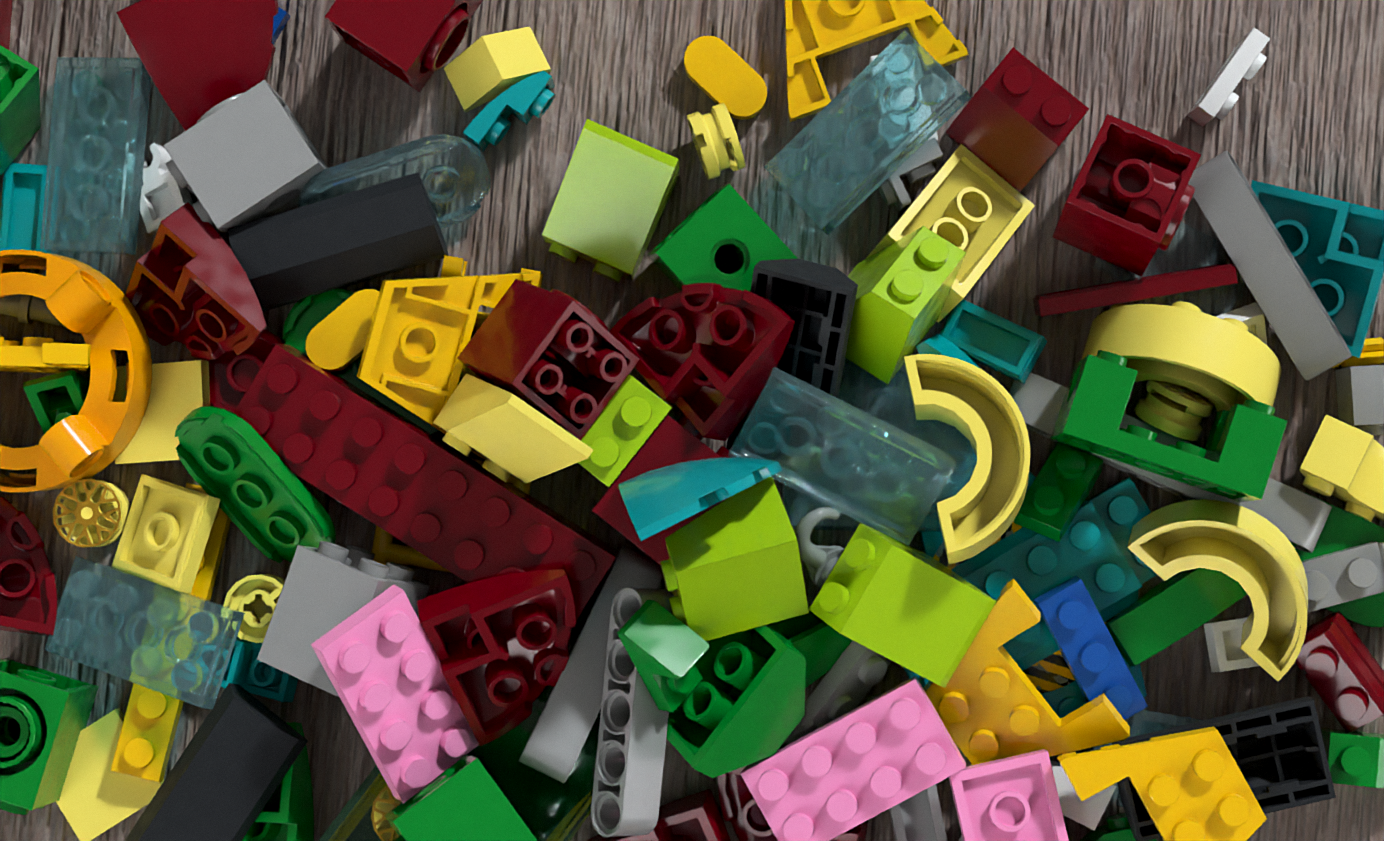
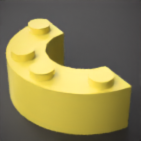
[1081,301,1282,411]
[904,354,1030,565]
[1299,414,1384,522]
[1127,499,1308,681]

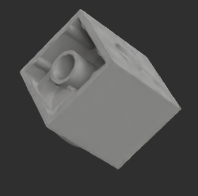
[163,80,335,236]
[257,541,430,697]

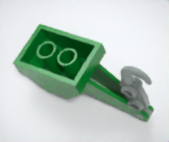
[666,507,852,778]

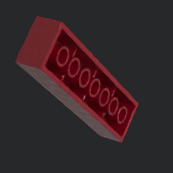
[233,344,619,630]

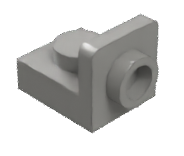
[875,137,943,213]

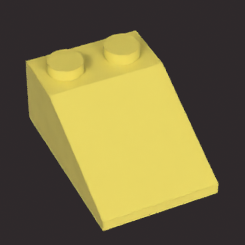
[866,144,1035,323]
[433,373,593,483]

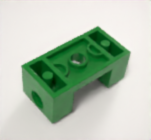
[1050,350,1287,502]

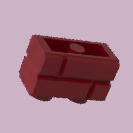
[1295,611,1384,733]

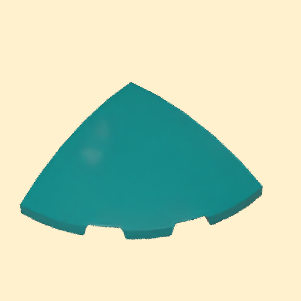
[1251,180,1384,358]
[618,458,782,541]

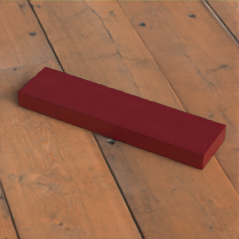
[1033,263,1238,317]

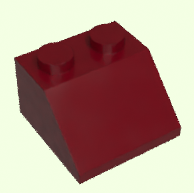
[944,47,1089,193]

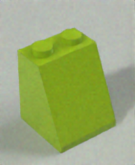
[542,119,679,283]
[845,226,966,384]
[578,374,673,488]
[660,476,809,641]
[809,523,997,688]

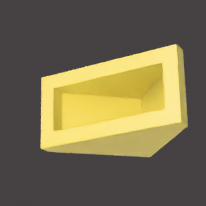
[444,26,551,113]

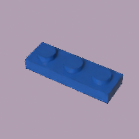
[1033,576,1148,720]

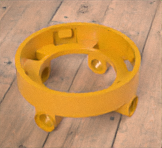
[0,249,152,492]

